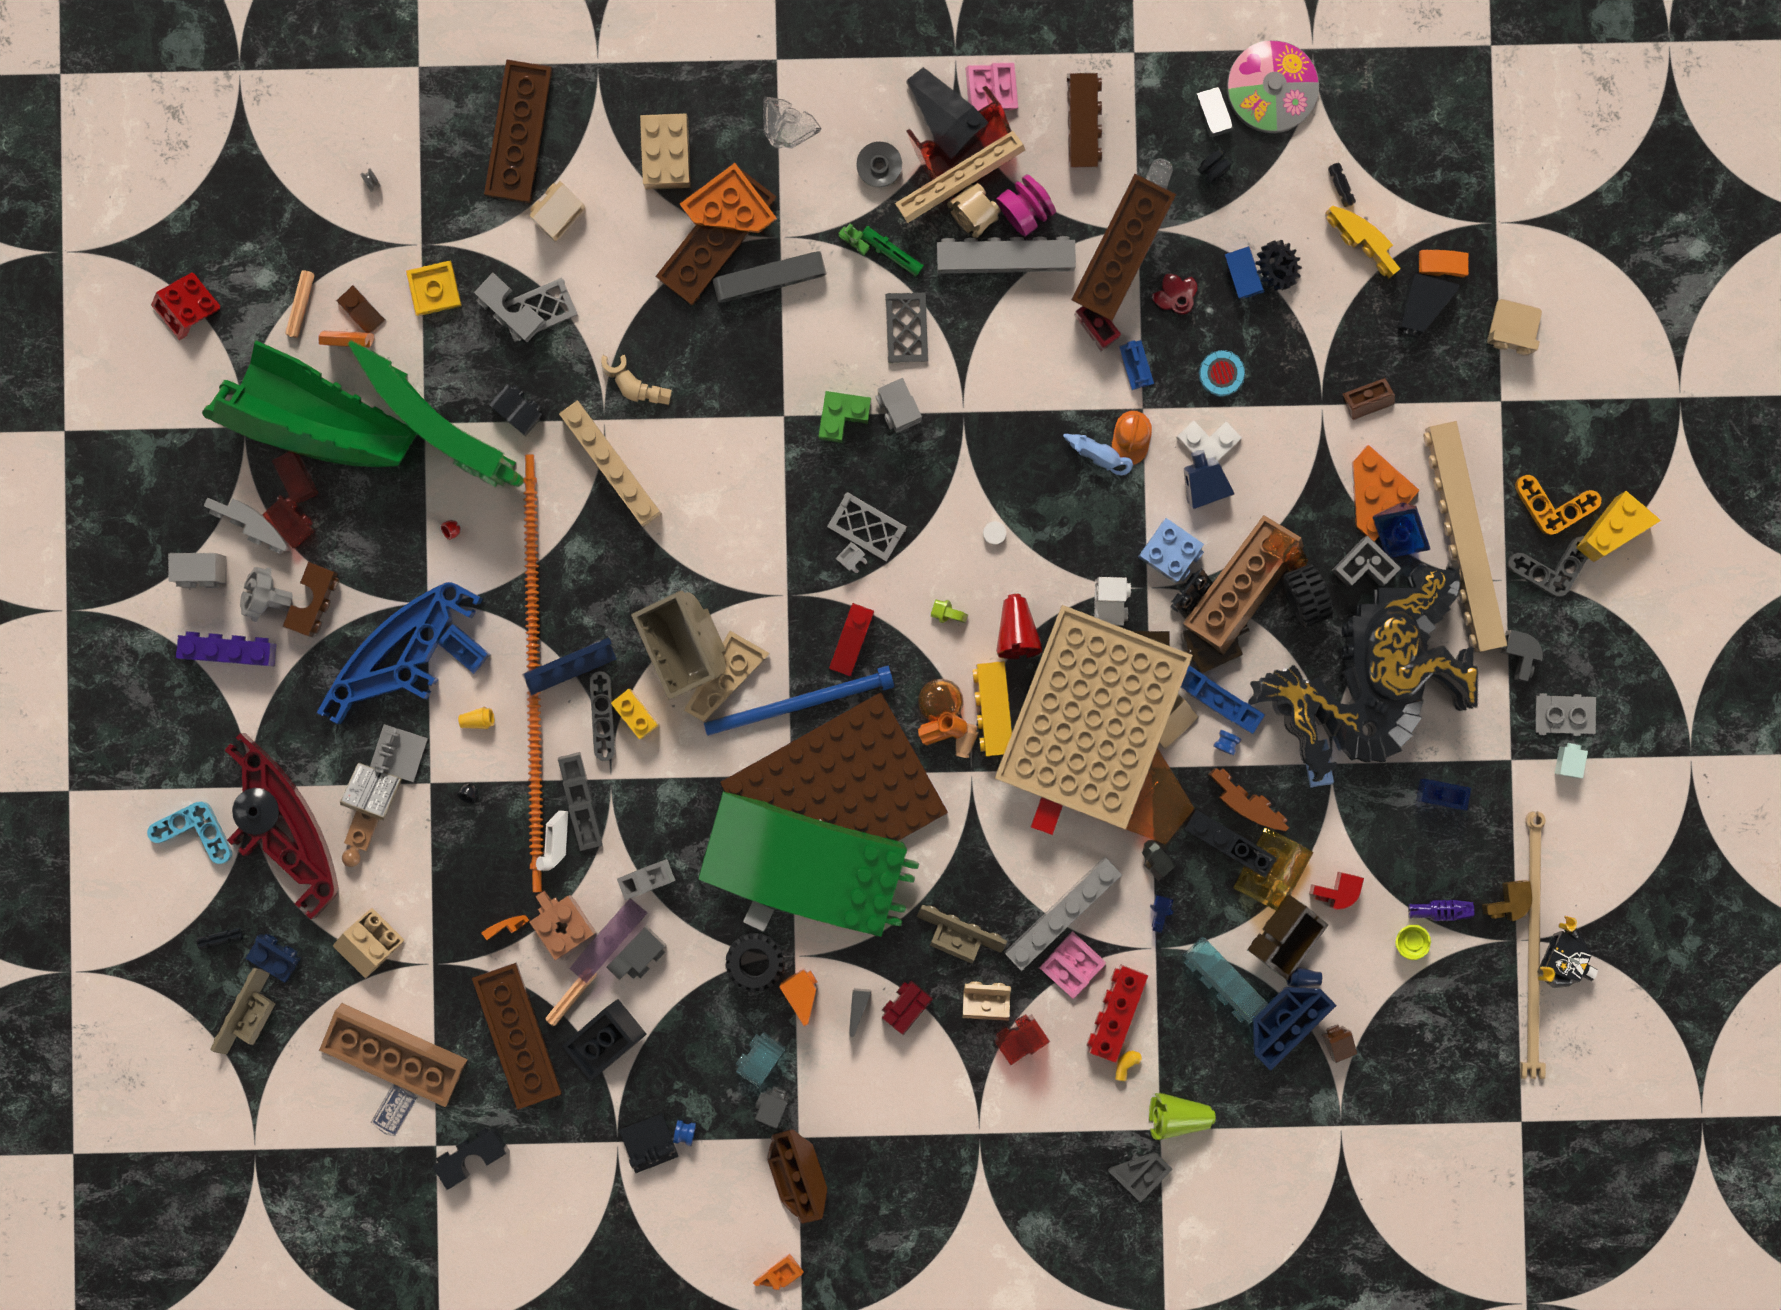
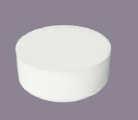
[983,521,1006,545]

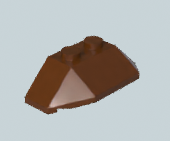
[767,1129,828,1223]

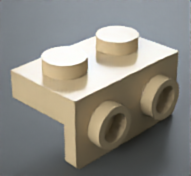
[962,982,1011,1021]

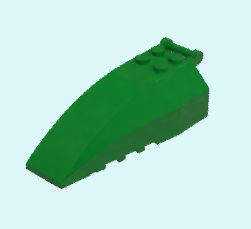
[202,340,417,467]

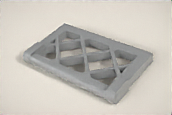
[505,277,578,342]
[827,492,907,562]

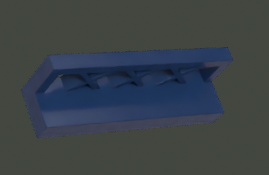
[522,638,616,696]

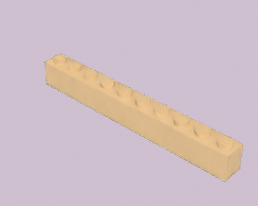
[1423,421,1507,652]

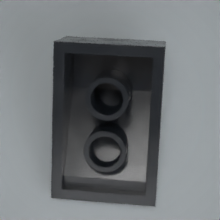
[562,999,647,1082]

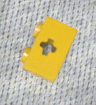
[611,689,659,739]

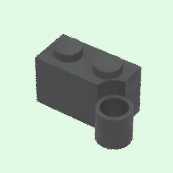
[606,926,667,980]

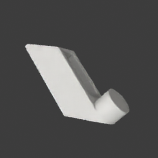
[536,811,568,871]

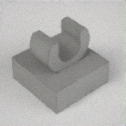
[836,542,867,573]

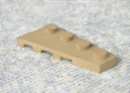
[684,631,770,722]

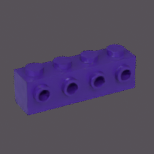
[176,631,277,667]

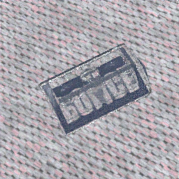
[370,1084,418,1136]

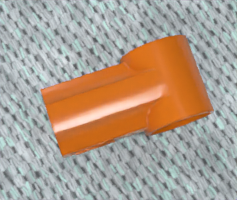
[918,712,967,745]

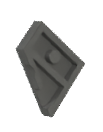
[1108,1152,1172,1203]

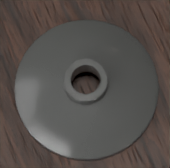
[856,141,902,187]

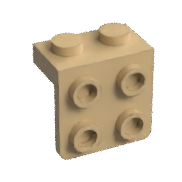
[1487,299,1542,355]

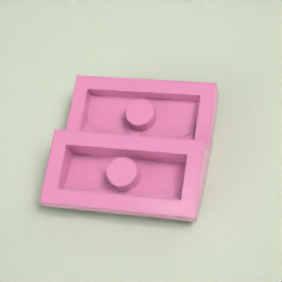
[965,63,1018,113]
[1039,931,1106,999]

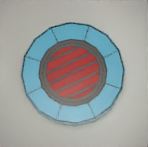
[1199,350,1245,396]

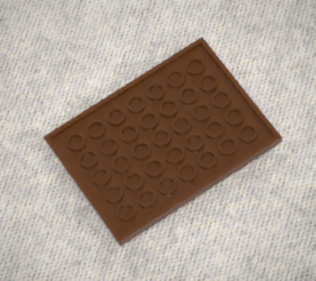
[720,692,948,841]

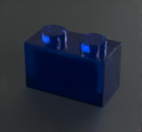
[1416,779,1471,811]

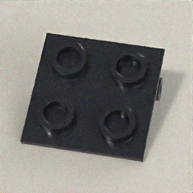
[1170,568,1213,619]
[619,1113,679,1173]

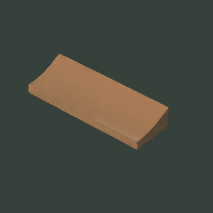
[1183,515,1304,655]
[319,1003,468,1107]

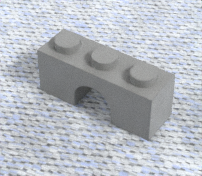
[474,273,546,342]

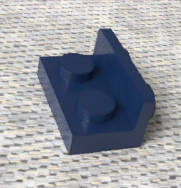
[245,933,301,983]

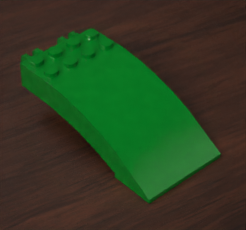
[348,340,524,488]
[698,791,919,937]

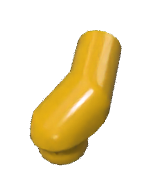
[1115,1050,1142,1081]

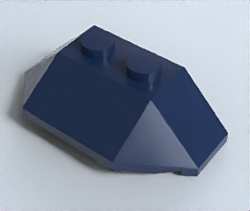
[1253,987,1337,1071]

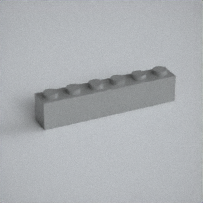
[937,236,1076,274]
[1004,857,1122,971]

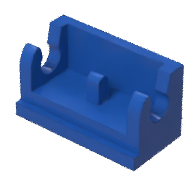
[1225,246,1264,299]
[438,624,491,674]

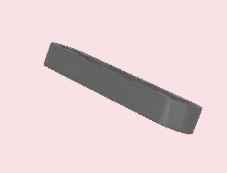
[590,671,616,761]

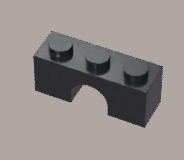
[433,1127,509,1190]

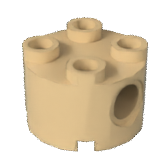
[947,183,1001,238]

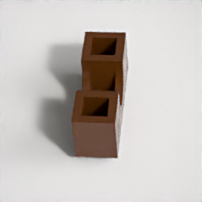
[283,562,339,637]

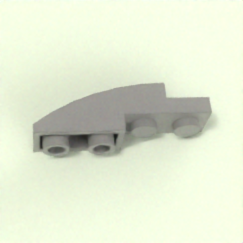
[204,498,292,554]

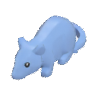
[1063,434,1133,475]

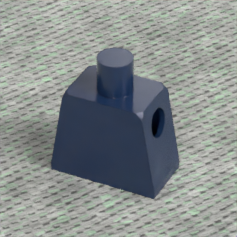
[1184,450,1234,509]

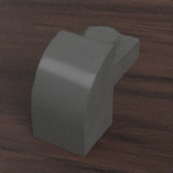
[1501,630,1543,682]

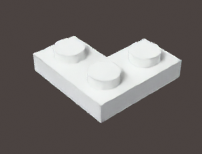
[1177,421,1242,461]

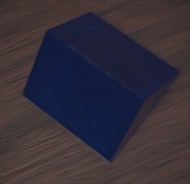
[1373,502,1431,558]

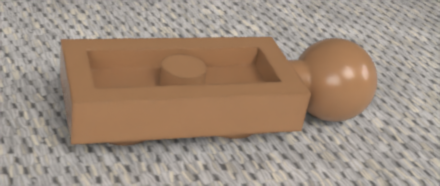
[342,811,379,867]

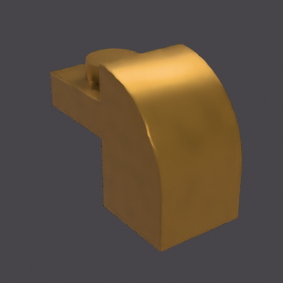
[1482,880,1533,921]

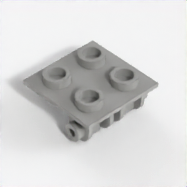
[370,724,428,782]

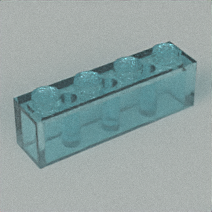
[1183,936,1268,1024]

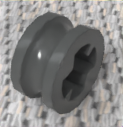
[360,168,381,192]

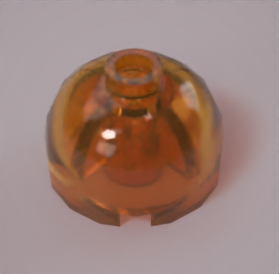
[918,678,964,722]

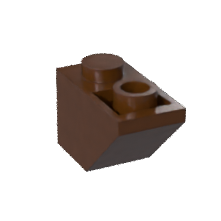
[1322,1024,1357,1063]

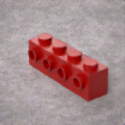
[1086,964,1148,1063]

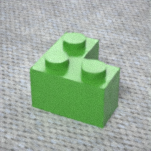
[819,391,871,443]

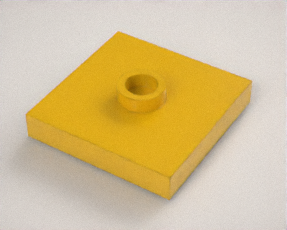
[406,261,462,316]

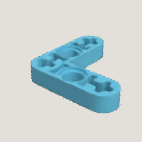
[147,801,232,864]

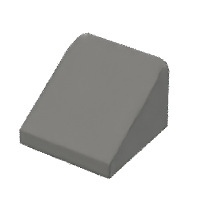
[743,901,774,932]

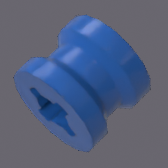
[1213,730,1242,756]
[673,1120,696,1146]

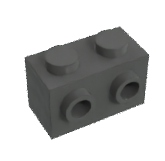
[755,1086,789,1128]

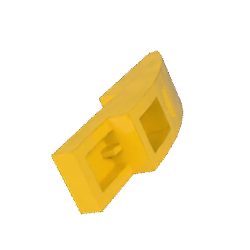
[1325,206,1400,278]

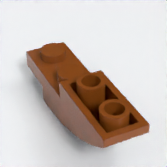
[1208,768,1289,831]

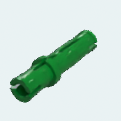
[861,226,924,277]

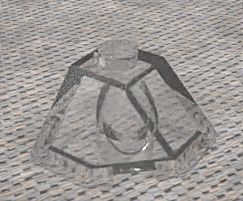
[763,97,822,148]

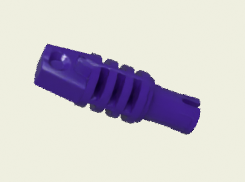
[1408,900,1474,921]

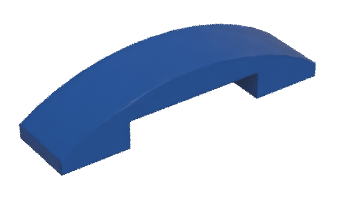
[1180,665,1265,734]

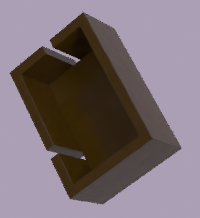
[1247,894,1329,981]

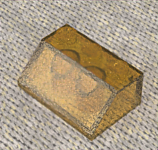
[1233,827,1314,911]

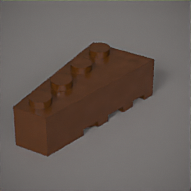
[1067,73,1102,167]

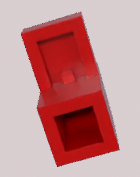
[1309,872,1364,909]

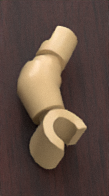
[601,355,672,405]

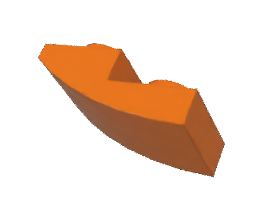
[1419,250,1468,278]

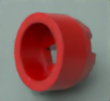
[441,520,461,540]

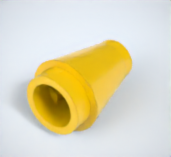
[458,706,495,729]

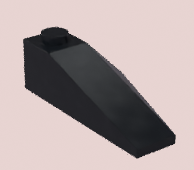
[906,67,989,161]

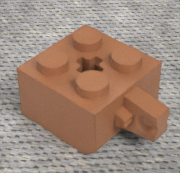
[530,891,597,960]

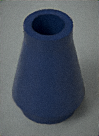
[1286,967,1322,988]

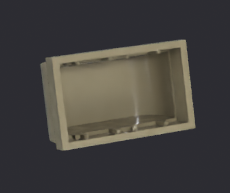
[631,591,726,700]

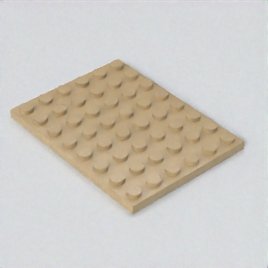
[995,605,1193,829]

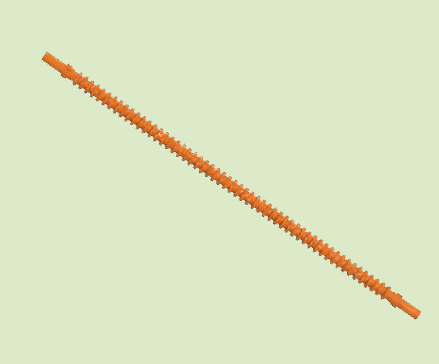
[523,454,544,892]

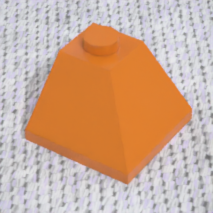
[779,968,818,1026]

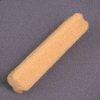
[285,271,314,338]
[546,967,597,1026]

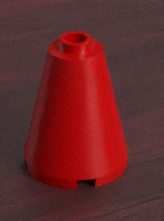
[996,594,1042,659]

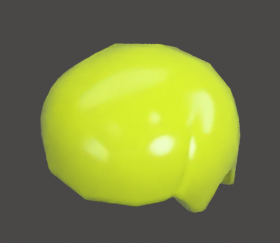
[1395,925,1431,960]

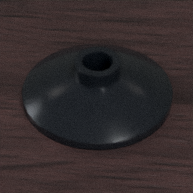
[232,788,279,834]

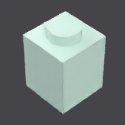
[1554,743,1588,778]

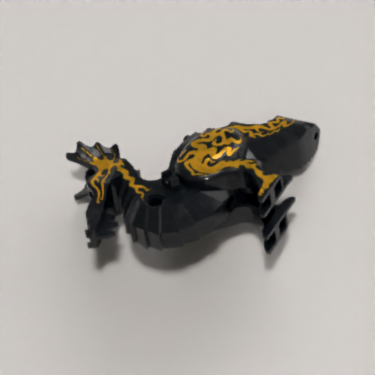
[1248,560,1478,782]

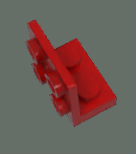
[151,273,220,341]

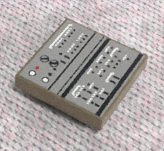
[340,763,402,821]

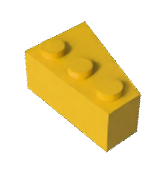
[1576,491,1662,562]

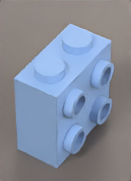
[1138,518,1204,583]

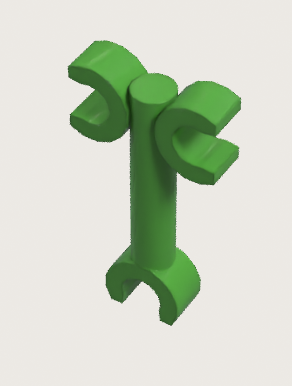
[838,223,870,255]

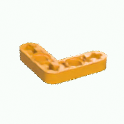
[1515,475,1601,535]

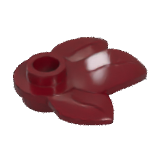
[1152,274,1197,314]

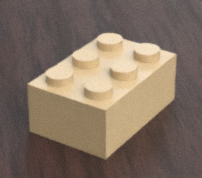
[640,114,691,190]

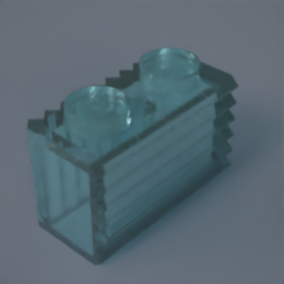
[735,1032,786,1088]

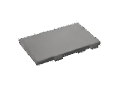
[1535,693,1596,736]

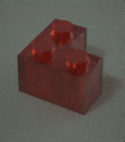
[994,1014,1050,1065]

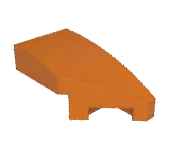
[482,915,530,940]
[753,1254,804,1290]

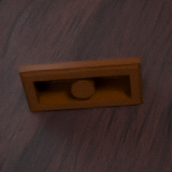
[1343,378,1395,420]

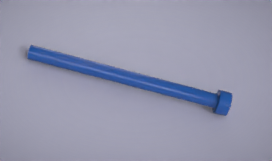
[704,665,895,736]

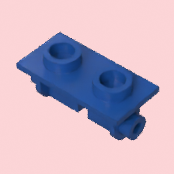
[1119,340,1154,390]

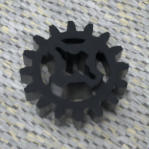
[1255,240,1302,291]

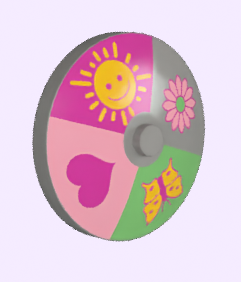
[1227,40,1319,133]

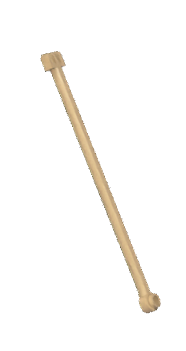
[1520,811,1546,1079]

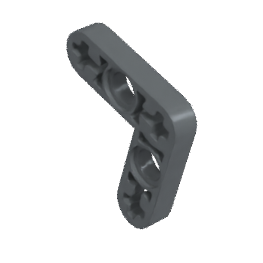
[1507,536,1588,597]

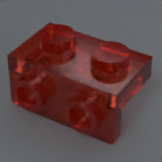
[262,495,315,549]

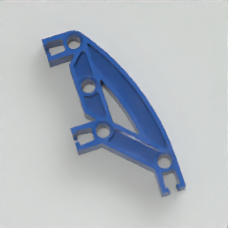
[317,582,483,724]

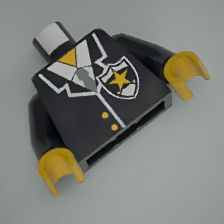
[1537,915,1598,988]

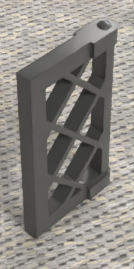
[885,292,928,363]

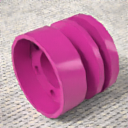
[996,174,1056,237]

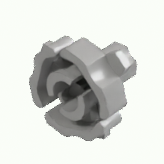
[240,567,293,622]

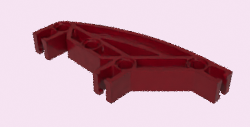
[225,733,339,919]

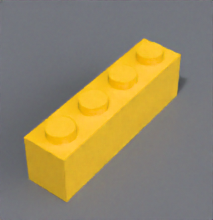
[972,661,1012,756]

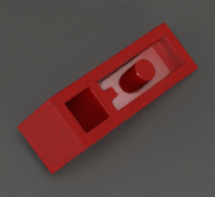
[829,603,874,676]

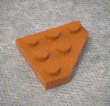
[680,163,777,233]
[1352,445,1420,542]

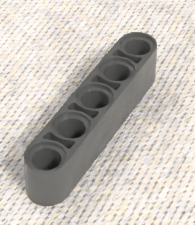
[712,251,827,303]

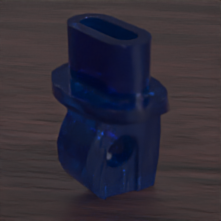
[1150,895,1174,933]

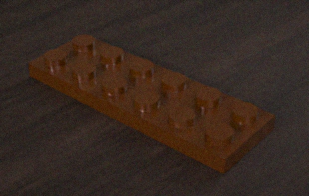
[484,59,553,203]
[655,169,777,306]
[1071,174,1176,321]
[472,962,562,1110]

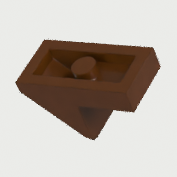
[336,285,386,333]

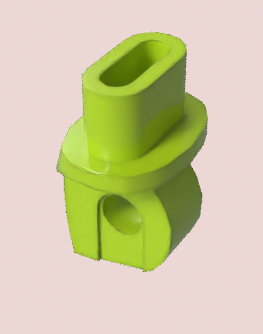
[930,599,968,623]

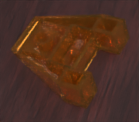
[1099,747,1194,844]

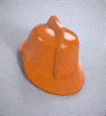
[1112,411,1152,465]

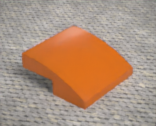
[318,330,374,348]

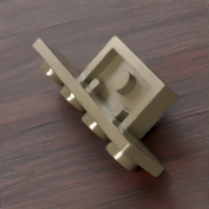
[917,905,1007,963]
[210,968,275,1054]

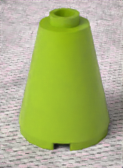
[1149,1093,1216,1140]

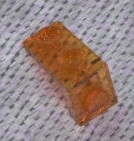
[1262,528,1308,572]

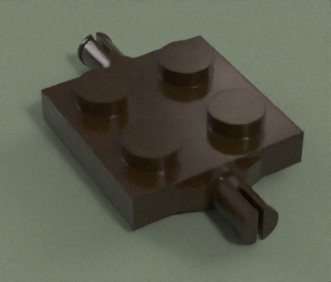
[1181,624,1250,674]

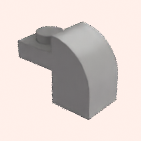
[617,859,675,900]

